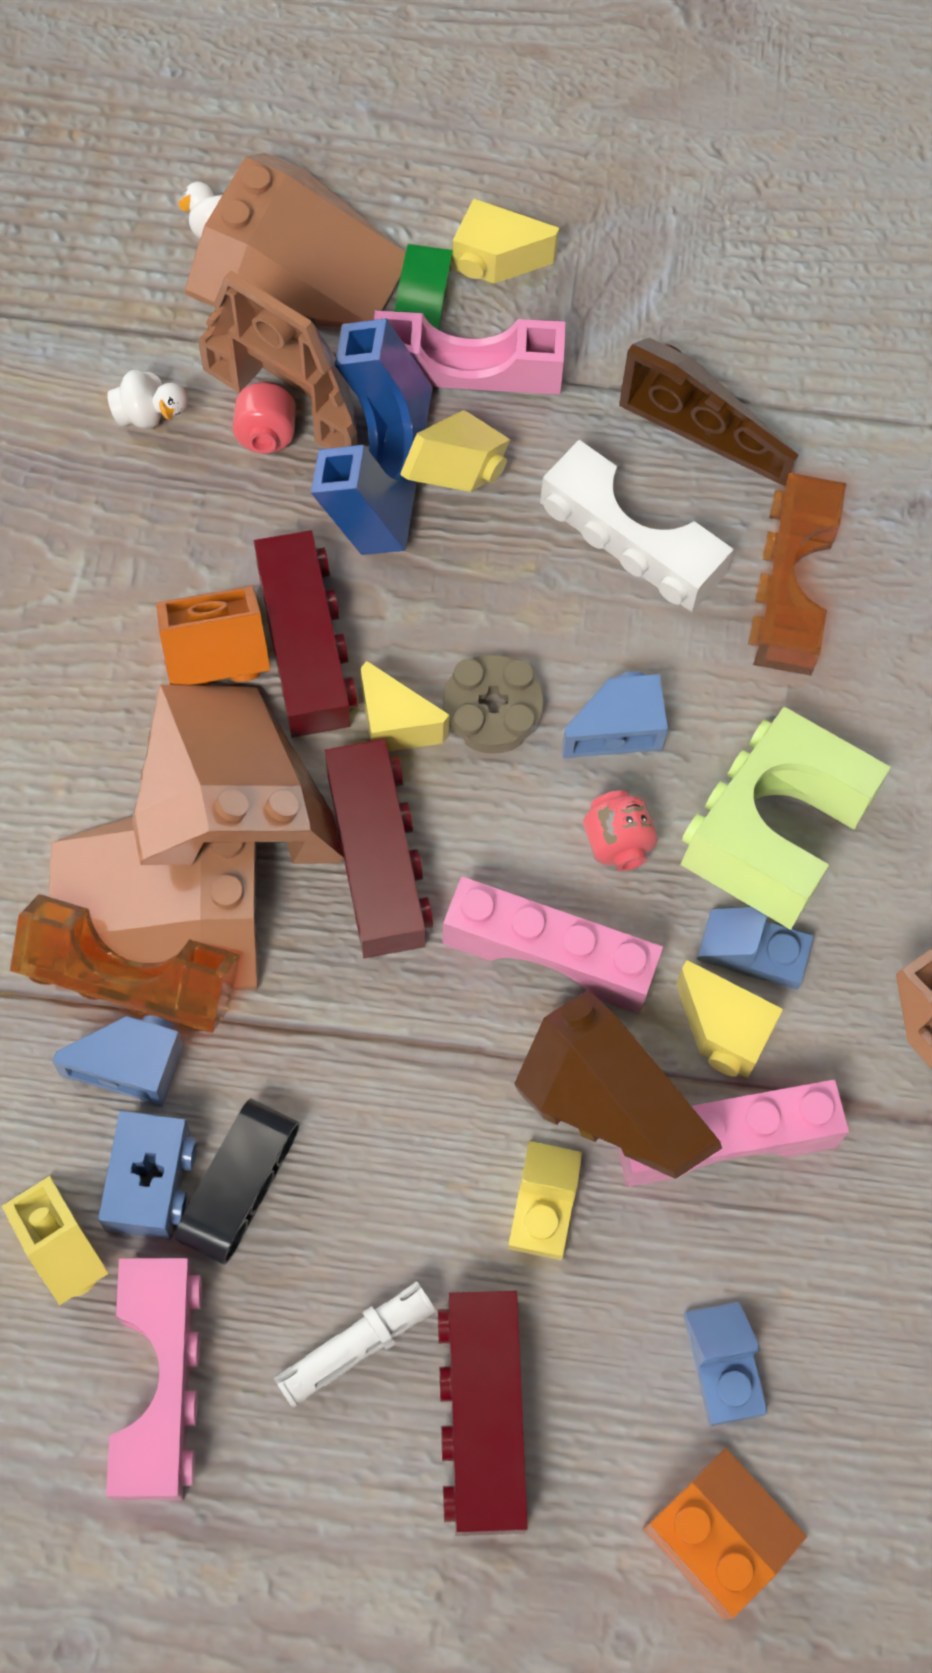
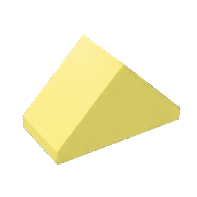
[361,661,449,752]

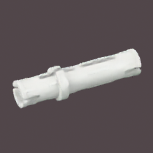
[273,1281,436,1408]

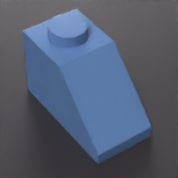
[562,671,668,758]
[52,1015,184,1106]

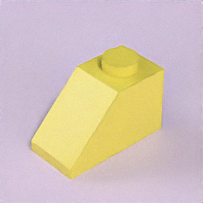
[452,198,559,284]
[400,410,511,492]
[676,960,783,1079]
[2,1176,109,1306]

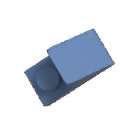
[697,907,814,990]
[684,1302,768,1427]

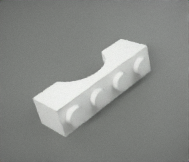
[540,440,734,612]

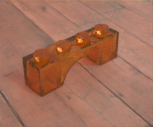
[747,473,846,676]
[10,894,240,1034]

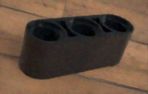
[174,1098,300,1265]

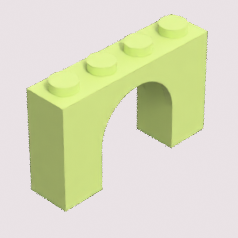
[680,706,891,930]

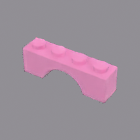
[374,310,566,395]
[442,876,663,1014]
[617,1079,849,1187]
[106,1258,202,1501]

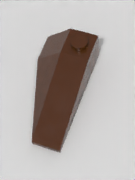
[619,337,799,487]
[514,990,722,1179]

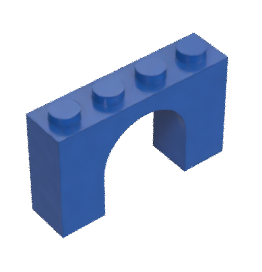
[311,318,432,555]

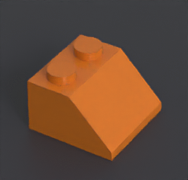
[156,585,271,686]
[643,1448,808,1620]

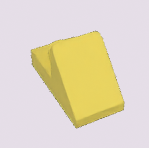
[508,1141,582,1261]

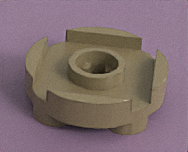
[443,654,544,754]

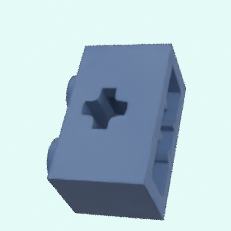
[98,1111,197,1240]

